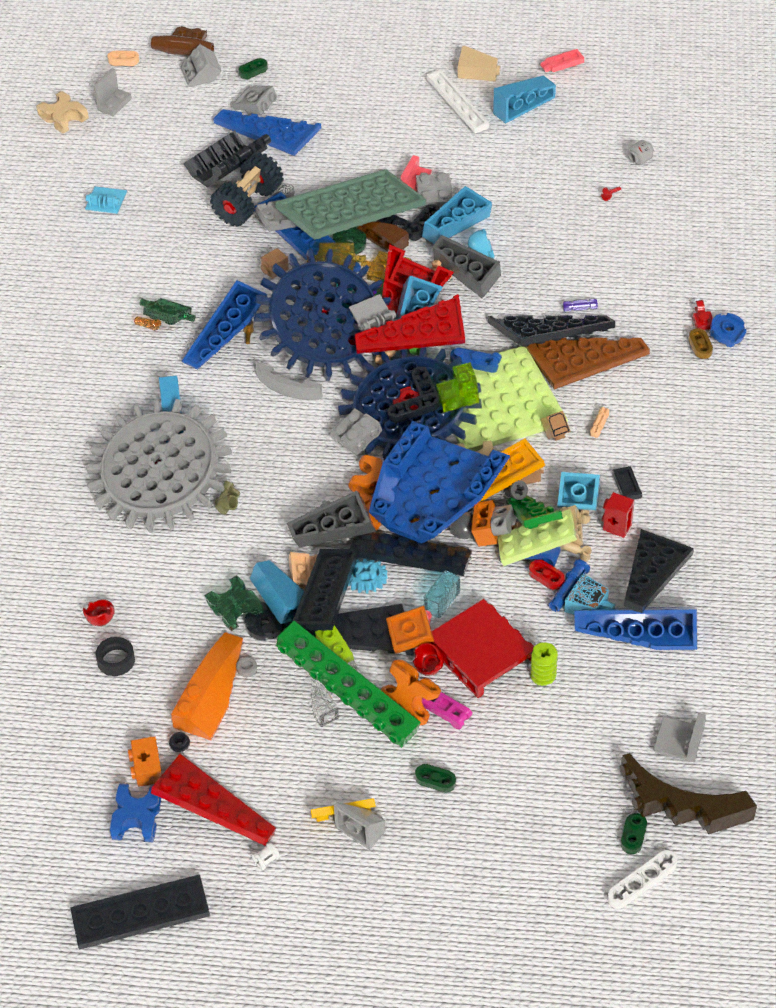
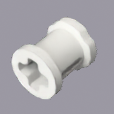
[251,842,280,871]

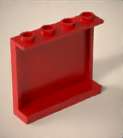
[430,599,534,698]

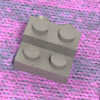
[231,86,278,116]
[416,172,452,208]
[329,409,382,456]

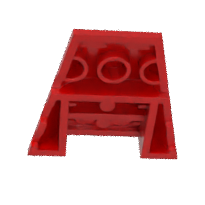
[382,244,454,318]

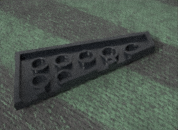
[624,529,694,613]
[284,604,414,656]

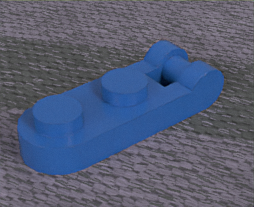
[450,348,502,373]

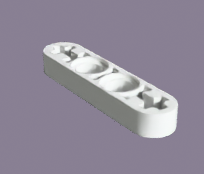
[608,850,678,909]

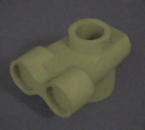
[215,481,241,515]

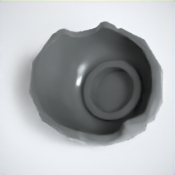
[449,511,473,539]

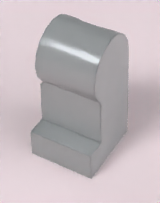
[491,505,516,536]

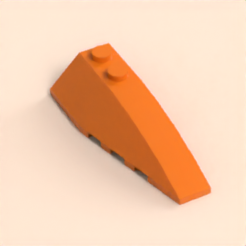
[171,632,243,740]

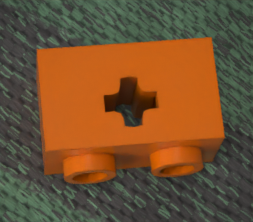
[471,500,498,547]
[128,736,162,787]

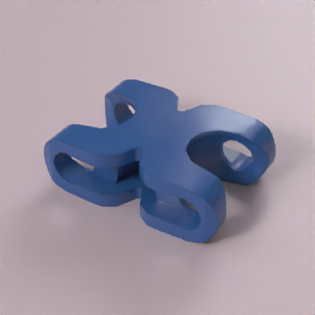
[110,783,162,843]

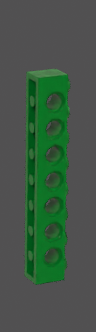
[276,621,421,748]

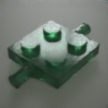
[139,298,196,325]

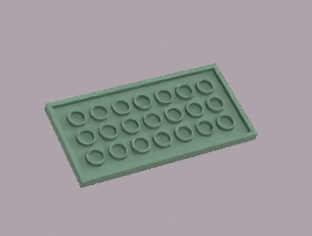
[275,169,426,239]

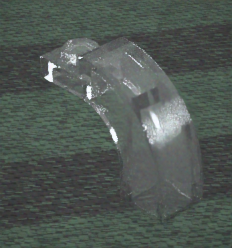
[311,660,358,727]

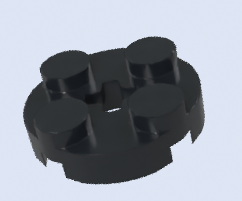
[245,602,285,641]

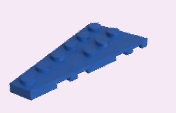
[213,109,322,156]

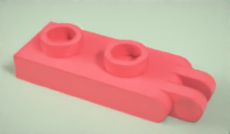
[540,49,584,72]

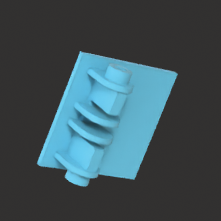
[85,186,127,214]

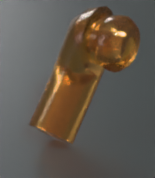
[134,316,161,331]

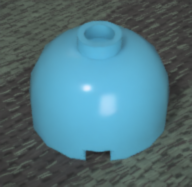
[468,229,495,259]

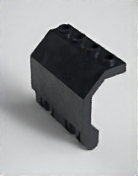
[183,130,271,188]

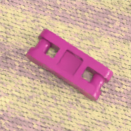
[422,692,473,730]

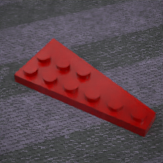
[355,294,466,354]
[151,754,276,846]

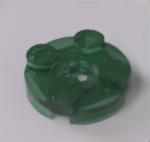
[333,227,367,255]

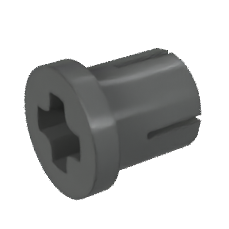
[504,481,528,500]

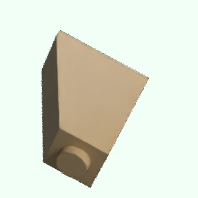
[458,46,501,81]

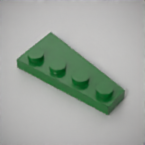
[506,495,563,529]

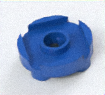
[709,313,747,347]

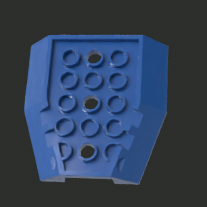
[369,421,510,543]

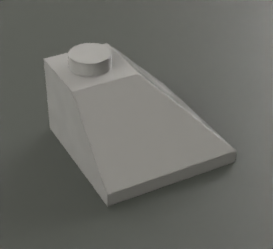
[334,802,385,850]

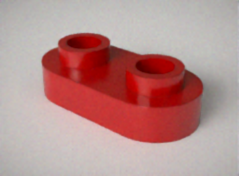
[529,560,565,590]

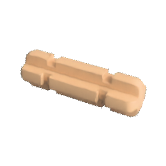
[590,407,610,438]

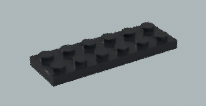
[350,532,472,576]
[293,549,359,631]
[70,874,210,950]

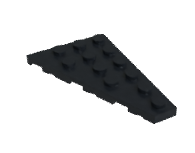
[488,315,615,347]

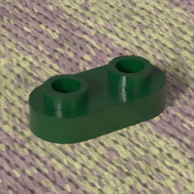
[238,58,268,80]
[415,764,456,793]
[621,813,647,854]

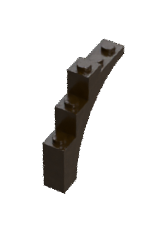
[619,753,757,834]

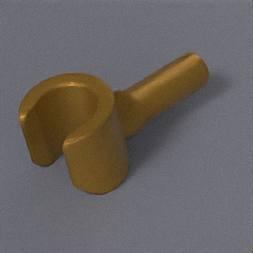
[243,321,254,344]

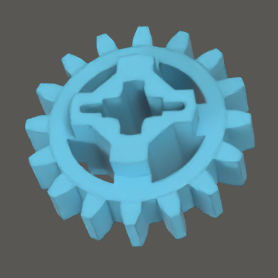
[348,559,388,594]

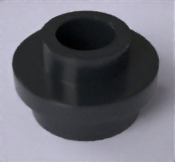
[169,732,190,752]

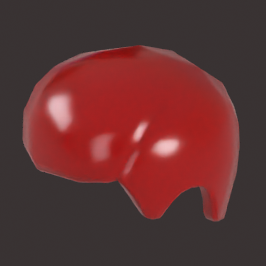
[82,599,115,627]
[413,643,444,676]

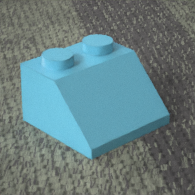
[557,472,600,510]

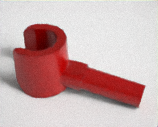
[601,186,621,201]

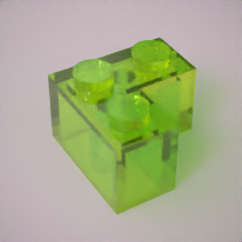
[436,362,480,412]

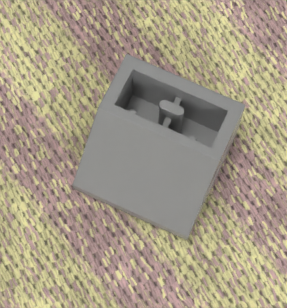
[180,44,222,87]

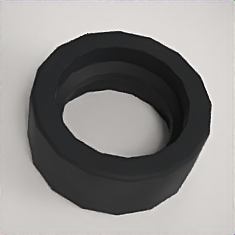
[95,637,135,676]

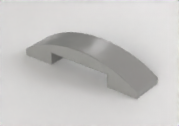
[256,362,323,400]

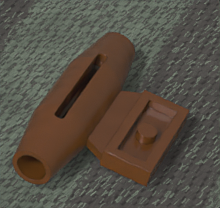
[151,26,214,56]

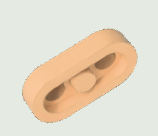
[107,51,139,66]

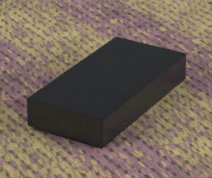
[612,466,642,500]

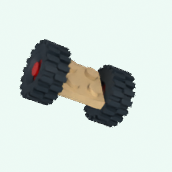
[210,152,284,227]

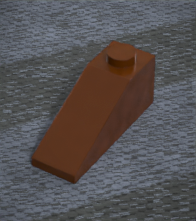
[357,221,409,252]

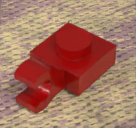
[692,300,713,330]

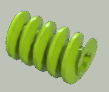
[530,642,558,686]

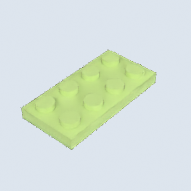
[498,509,577,566]

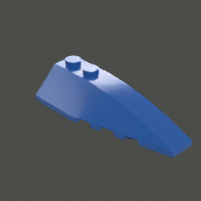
[182,280,267,370]
[574,606,697,650]

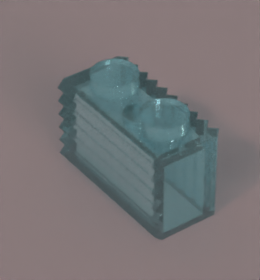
[423,570,460,618]

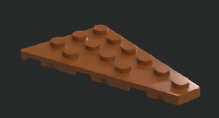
[525,338,650,390]

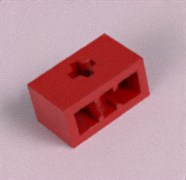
[602,492,635,538]

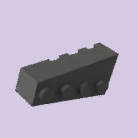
[432,235,501,299]
[287,491,376,548]

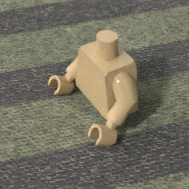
[559,505,592,561]

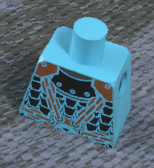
[564,574,616,615]

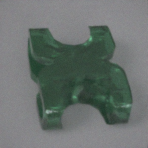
[204,575,264,631]

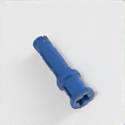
[548,559,590,612]

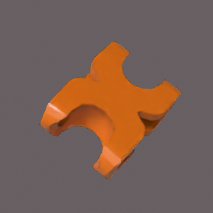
[348,455,383,495]
[380,660,441,725]

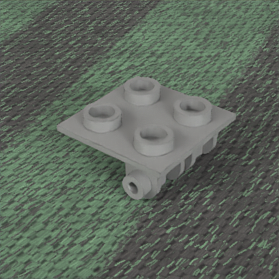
[349,294,396,332]

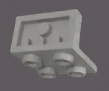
[94,68,132,117]
[654,713,706,762]

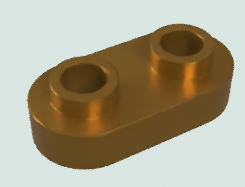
[689,328,713,359]

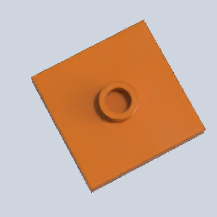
[386,606,434,654]

